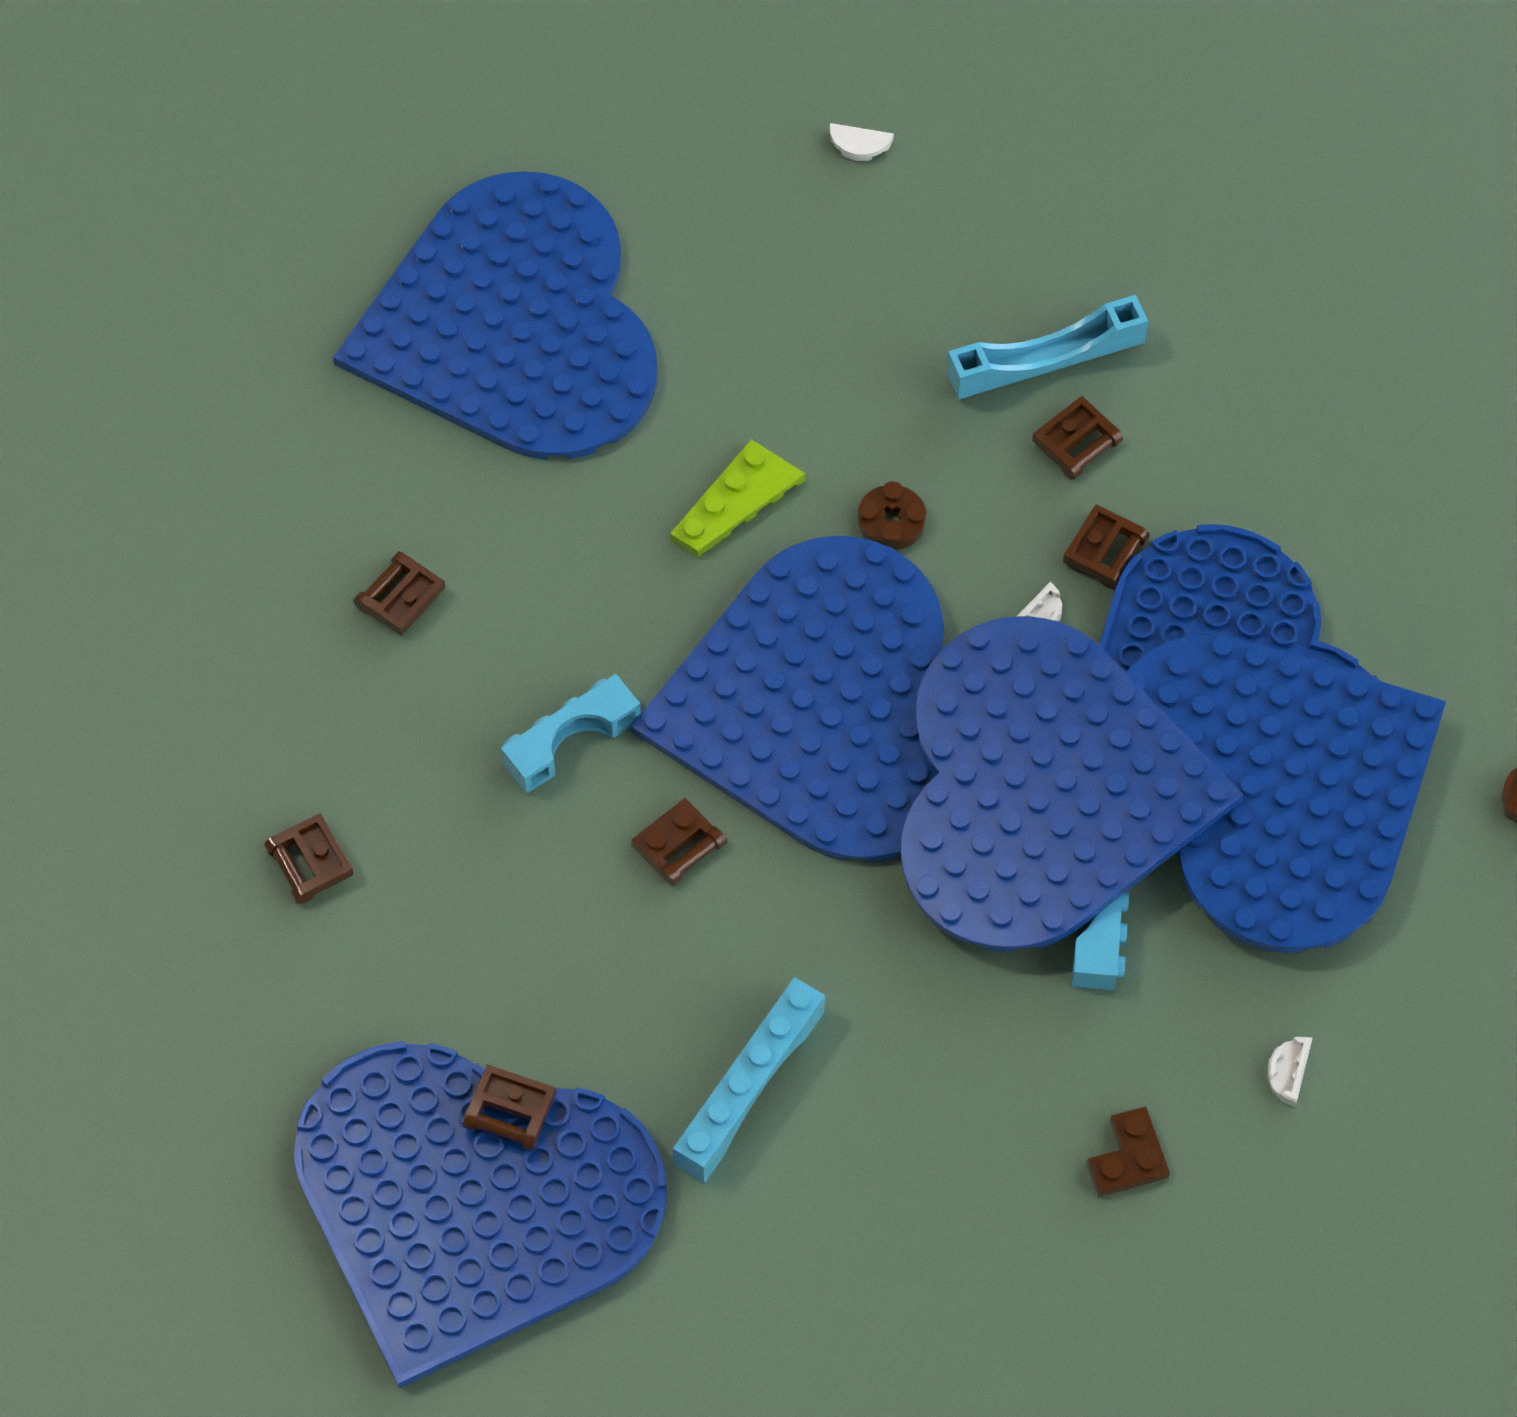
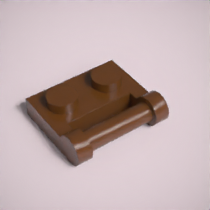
[1032,396,1123,480]
[1063,504,1150,590]
[353,551,445,636]
[632,798,727,886]
[264,813,354,904]
[463,1064,557,1151]

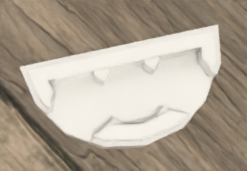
[830,123,894,161]
[1017,582,1062,622]
[1267,1037,1312,1108]

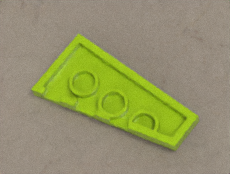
[670,439,806,558]

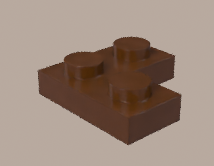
[1087,1106,1170,1197]

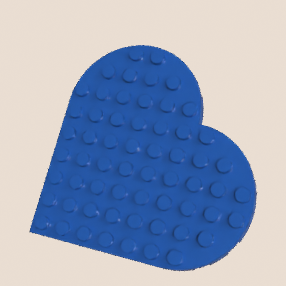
[333,171,657,459]
[1099,524,1380,681]
[631,536,944,862]
[901,616,1243,952]
[1125,635,1446,953]
[294,1041,666,1389]

